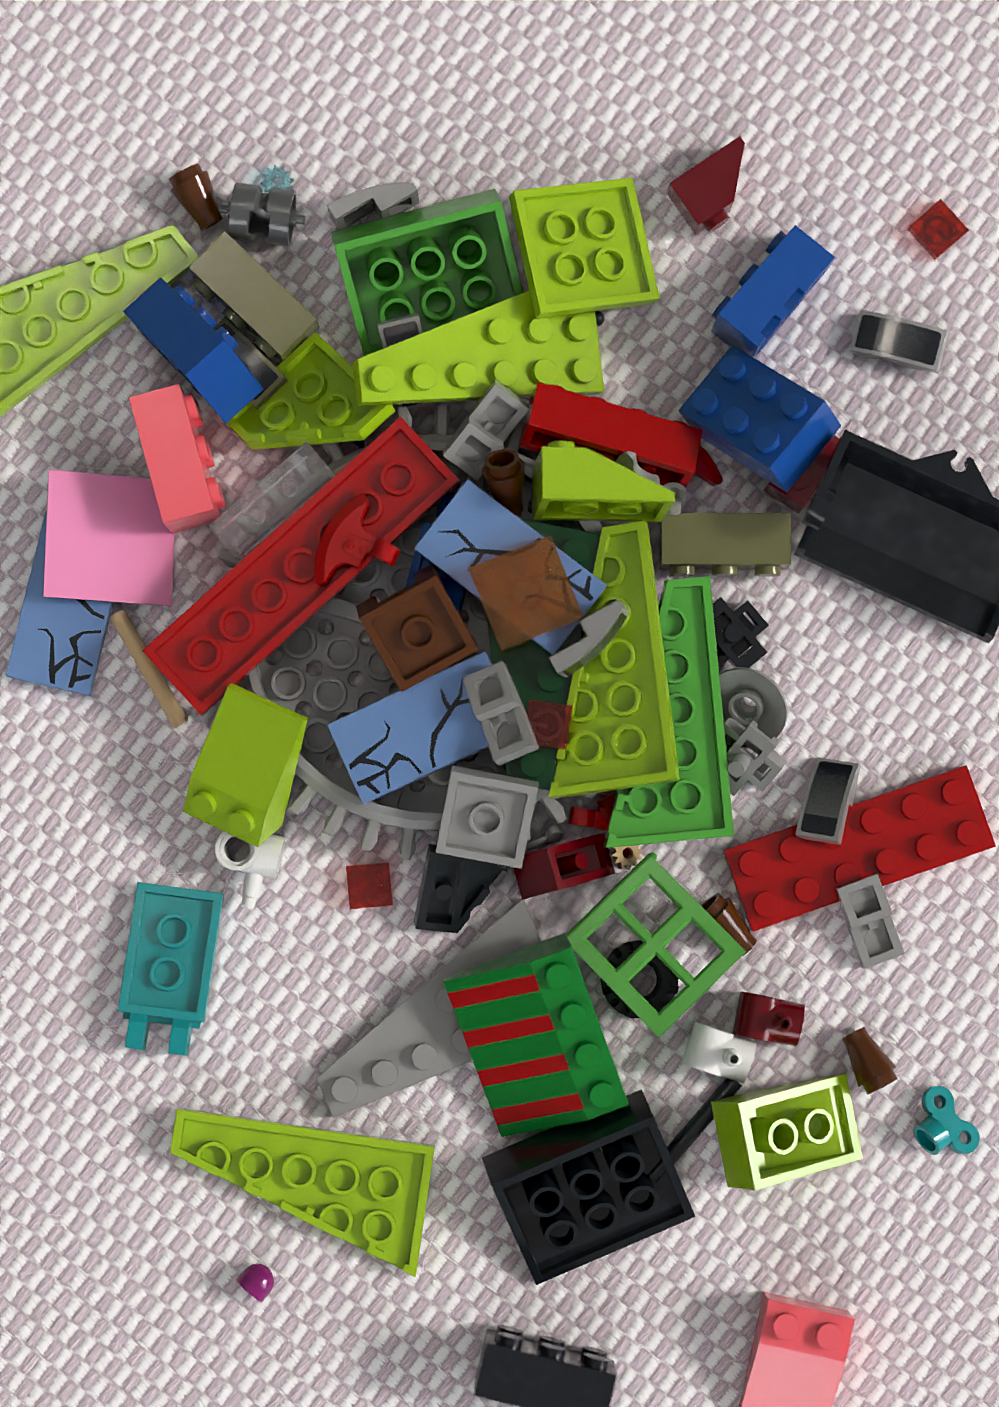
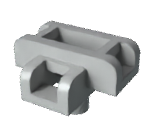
[724,718,785,796]

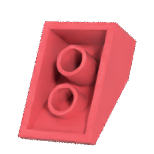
[739,1292,855,1407]

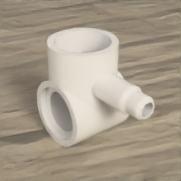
[215,832,286,910]
[681,1021,757,1083]

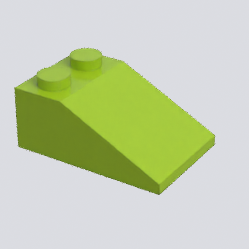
[532,441,675,522]
[183,683,308,847]
[711,1074,863,1190]

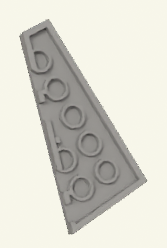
[317,899,541,1118]

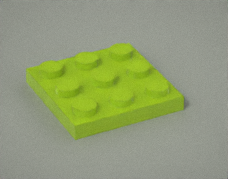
[509,177,660,319]

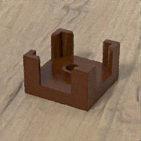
[356,564,478,692]

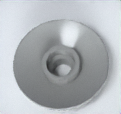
[719,667,788,748]

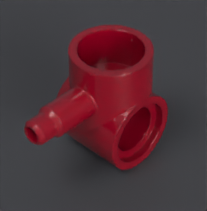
[732,991,805,1047]

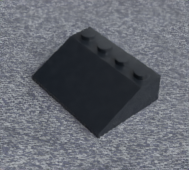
[482,1089,695,1285]

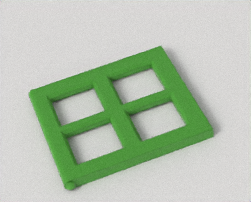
[566,853,746,1037]

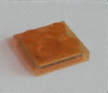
[469,536,584,651]

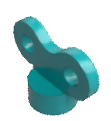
[913,1086,980,1155]

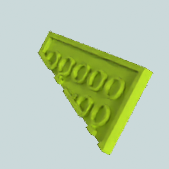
[0,225,199,418]
[352,291,604,406]
[548,520,680,799]
[170,1108,435,1278]

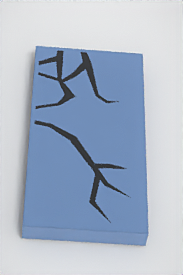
[414,479,607,656]
[6,510,114,696]
[327,651,492,804]

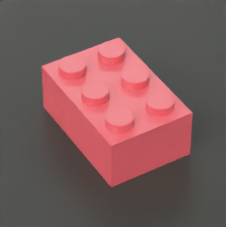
[129,384,226,534]

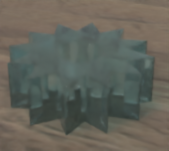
[260,165,294,193]

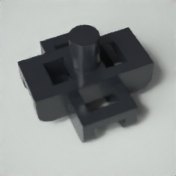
[713,597,769,668]

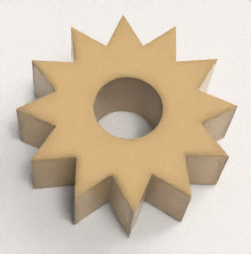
[609,845,643,870]

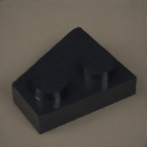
[414,844,510,933]

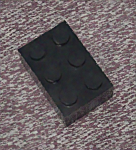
[474,1325,617,1407]

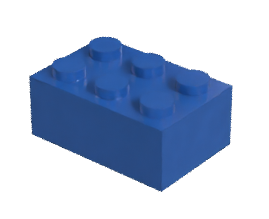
[678,345,841,492]

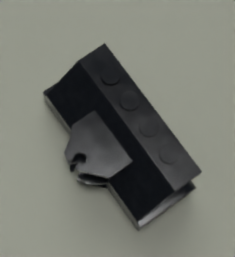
[794,429,999,644]

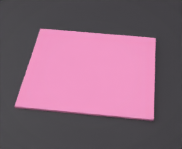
[43,469,174,606]

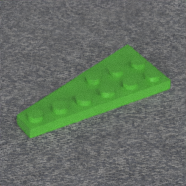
[603,576,734,848]

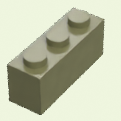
[189,231,320,361]
[659,513,791,577]

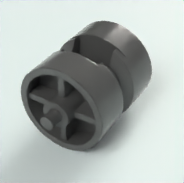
[220,182,306,246]

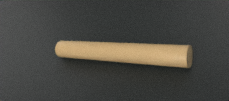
[110,610,188,729]

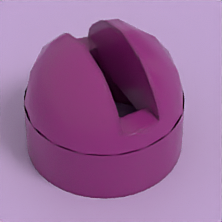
[236,1264,274,1303]

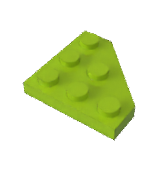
[226,332,396,450]

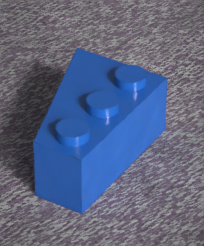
[711,225,835,358]
[123,277,264,423]

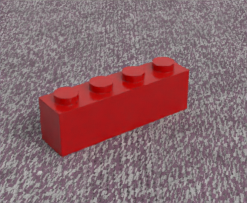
[518,382,703,488]

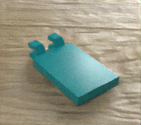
[118,882,224,1056]

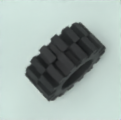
[600,940,679,1019]

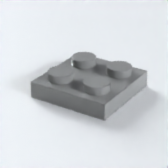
[436,766,538,869]

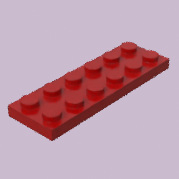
[722,765,996,932]

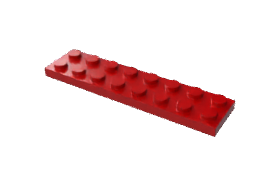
[142,416,460,716]

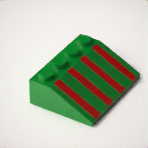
[442,933,629,1137]

